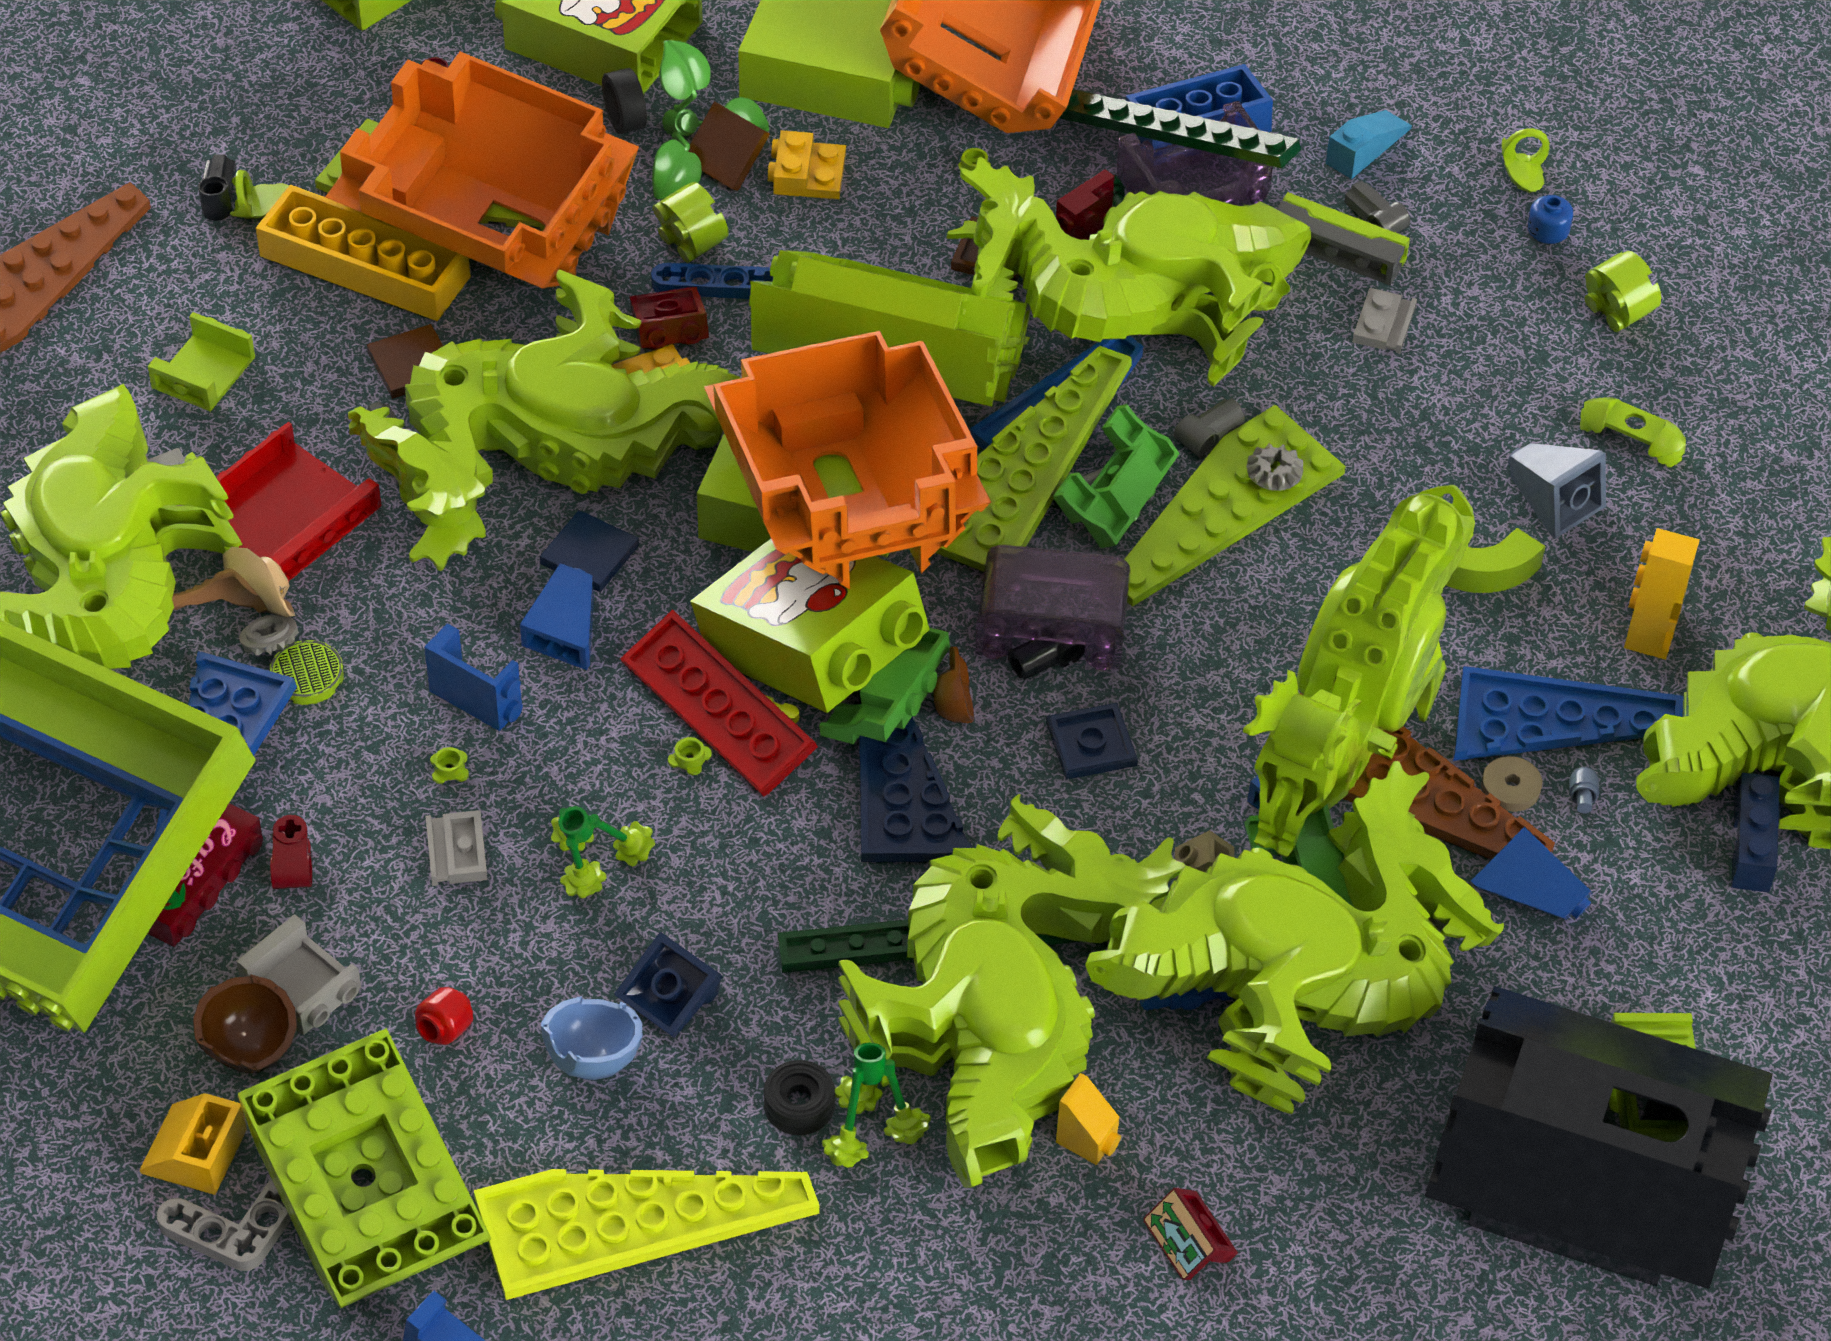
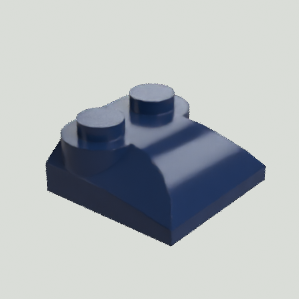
[614,932,723,1038]

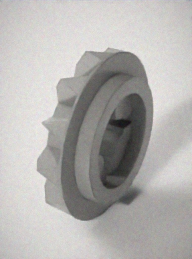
[1247,443,1303,490]
[239,615,299,655]

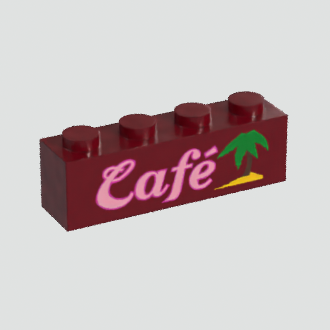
[147,803,263,947]

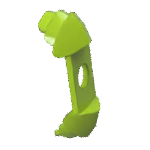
[1580,397,1686,468]

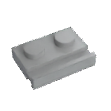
[1352,288,1417,354]
[426,810,488,886]

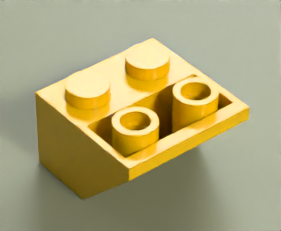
[140,1093,247,1195]

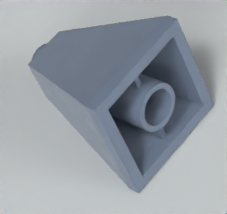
[1508,443,1606,539]

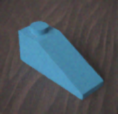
[1326,110,1412,179]

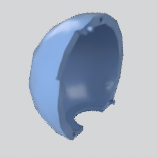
[541,996,643,1080]

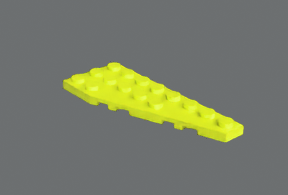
[473,1169,819,1300]

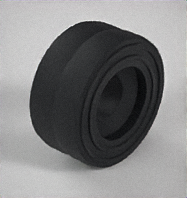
[764,1060,835,1135]

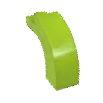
[1446,528,1545,593]

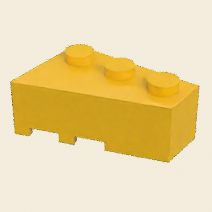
[1624,528,1700,660]

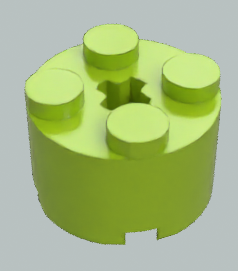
[652,182,729,263]
[1584,250,1661,332]

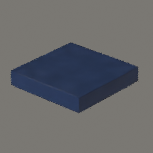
[539,510,639,593]
[1046,703,1138,780]

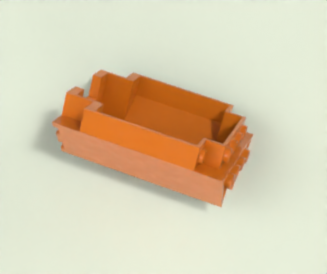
[325,51,639,289]
[704,331,991,589]

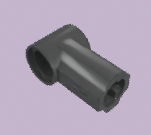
[1344,180,1410,233]
[1174,398,1245,459]

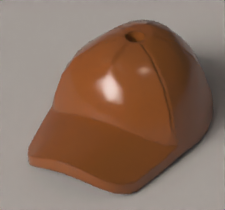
[933,646,974,723]

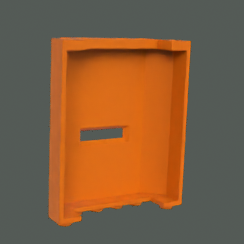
[880,0,1101,133]

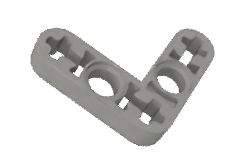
[157,1178,291,1271]

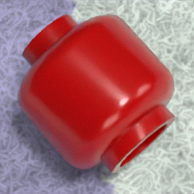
[415,987,473,1045]

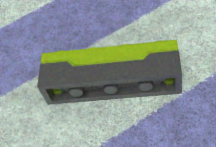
[1276,192,1410,286]

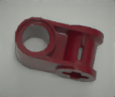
[270,814,312,889]

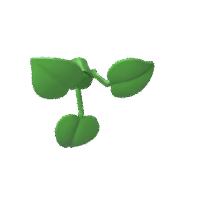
[652,40,769,199]

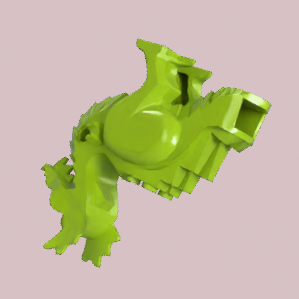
[946,157,1311,387]
[348,269,740,571]
[0,383,242,669]
[1243,485,1475,857]
[1636,537,1831,849]
[1085,761,1504,1114]
[838,794,1185,1188]

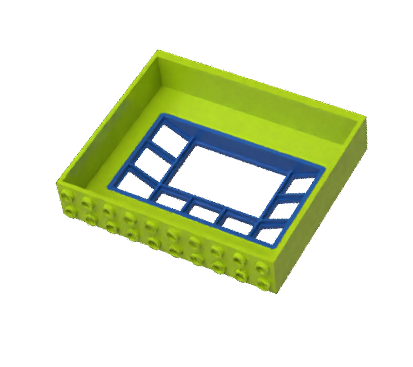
[0,620,256,1033]

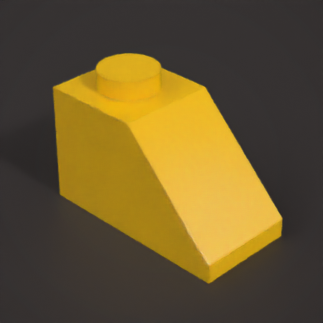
[1056,1073,1121,1165]

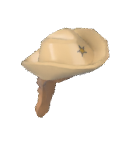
[172,547,295,618]

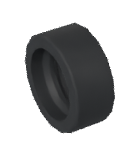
[602,68,647,134]

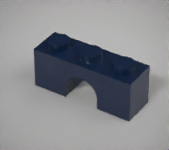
[1731,772,1780,893]

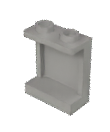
[236,914,361,1035]

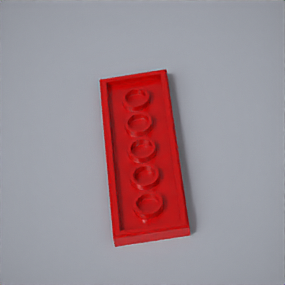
[620,610,818,797]

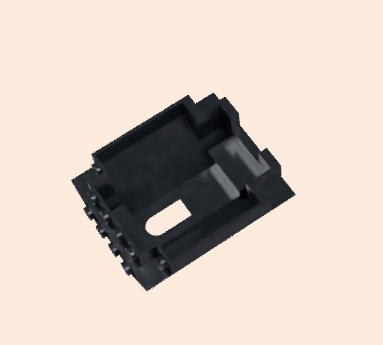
[1425,986,1773,1289]

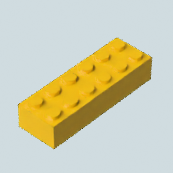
[256,185,471,321]

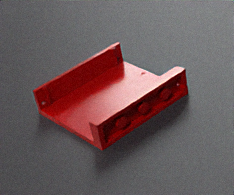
[216,422,382,581]

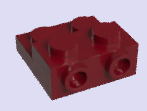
[1056,169,1115,240]
[629,287,709,350]

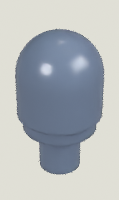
[1569,767,1599,814]

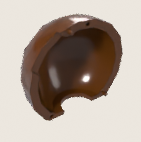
[193,974,297,1073]

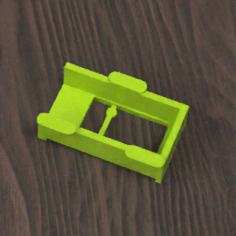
[1609,1013,1696,1142]

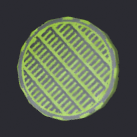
[270,640,344,705]

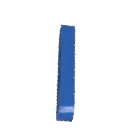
[651,263,773,299]

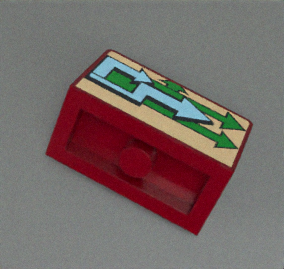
[1143,1188,1238,1280]

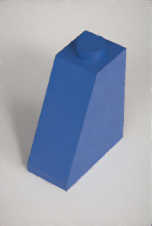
[520,563,594,670]
[1471,827,1593,920]

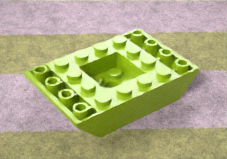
[238,1028,491,1309]

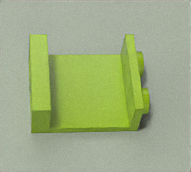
[148,312,255,412]

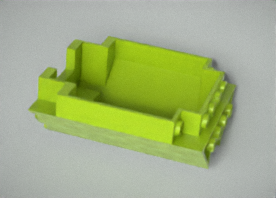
[749,250,1031,407]

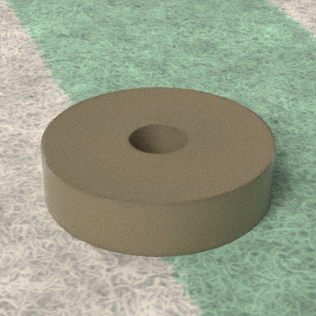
[1481,756,1542,812]

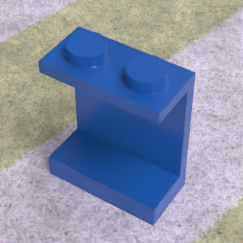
[424,623,523,731]

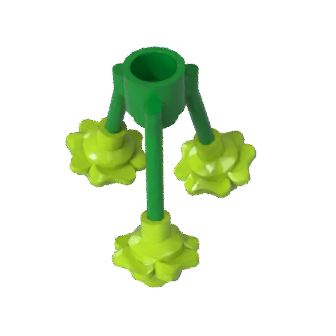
[551,806,655,899]
[822,1043,931,1168]

